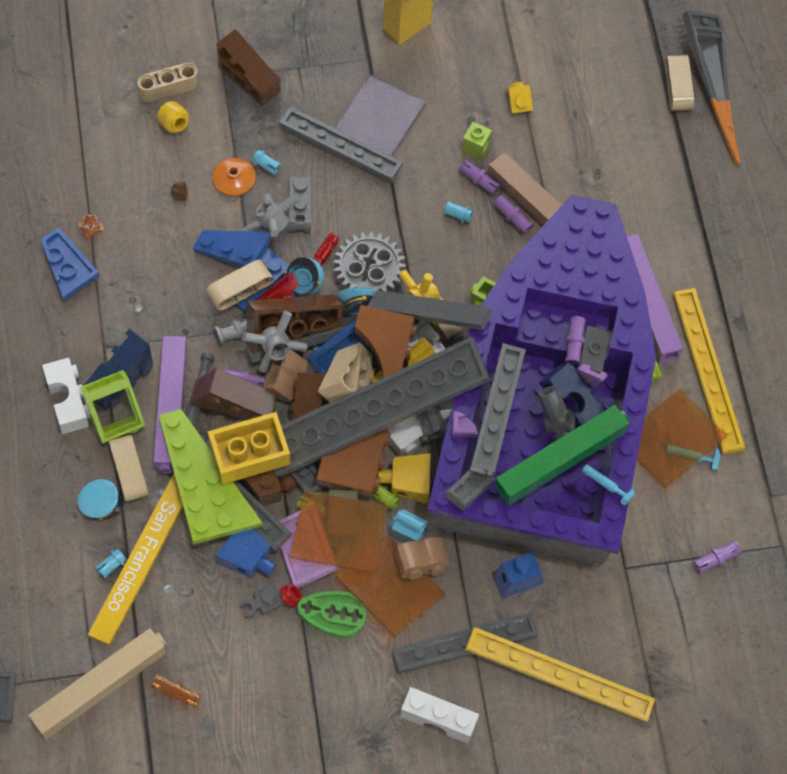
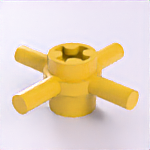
[399,270,441,326]

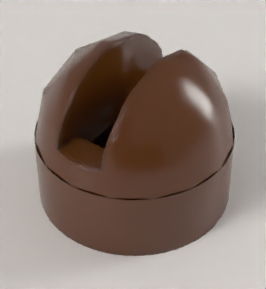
[171,181,188,200]
[278,474,298,492]

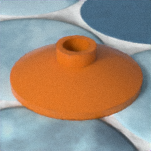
[212,158,256,197]

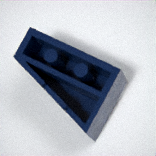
[84,328,153,411]

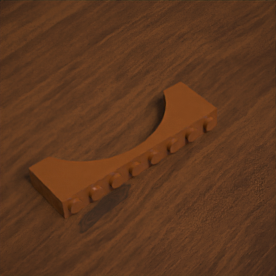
[317,305,418,497]

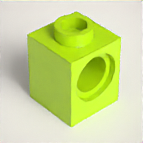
[462,121,492,160]

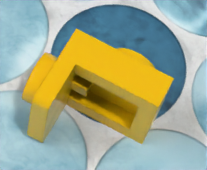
[506,82,533,114]

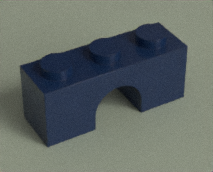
[539,363,605,429]

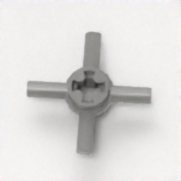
[242,194,300,237]
[242,311,307,373]

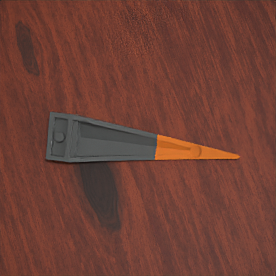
[682,10,741,167]

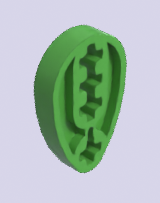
[298,591,366,639]

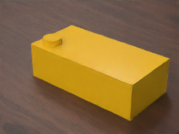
[383,0,433,45]

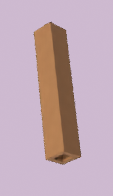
[488,152,562,227]

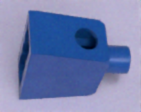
[216,529,277,578]
[493,553,544,599]

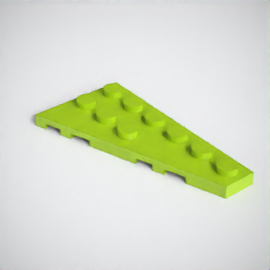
[159,409,263,545]

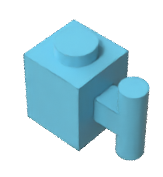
[389,509,428,543]

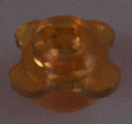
[78,214,104,238]

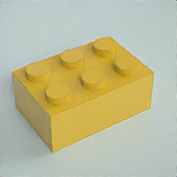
[208,412,291,484]

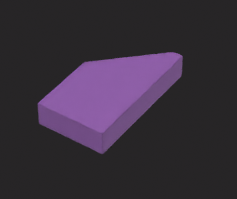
[575,364,608,388]

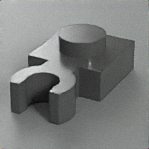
[239,583,285,619]

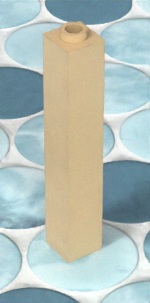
[29,628,166,741]

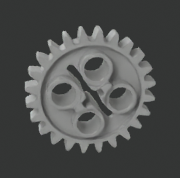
[334,232,406,292]

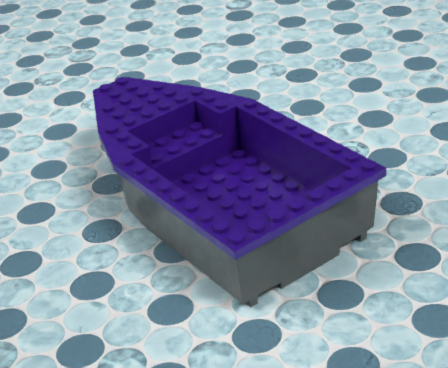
[428,195,656,565]

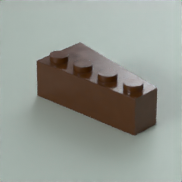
[246,295,343,353]

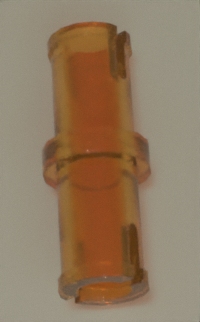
[151,673,202,709]

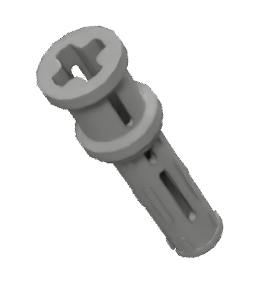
[213,318,247,346]

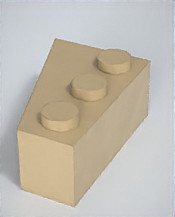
[318,342,373,403]

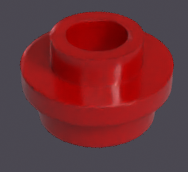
[280,584,302,607]

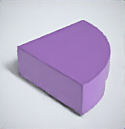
[453,411,477,437]

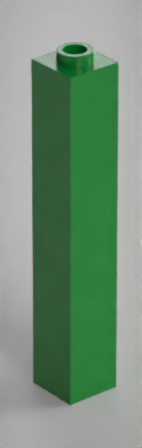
[495,405,629,506]

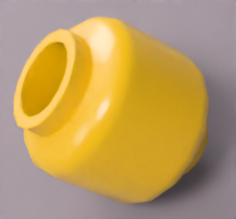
[157,101,189,133]

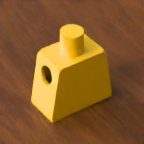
[378,453,431,503]

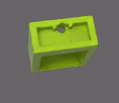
[80,370,146,443]

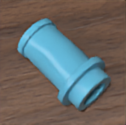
[252,150,281,175]
[444,201,473,224]
[95,549,127,578]

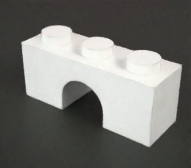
[42,358,91,434]
[400,687,479,744]

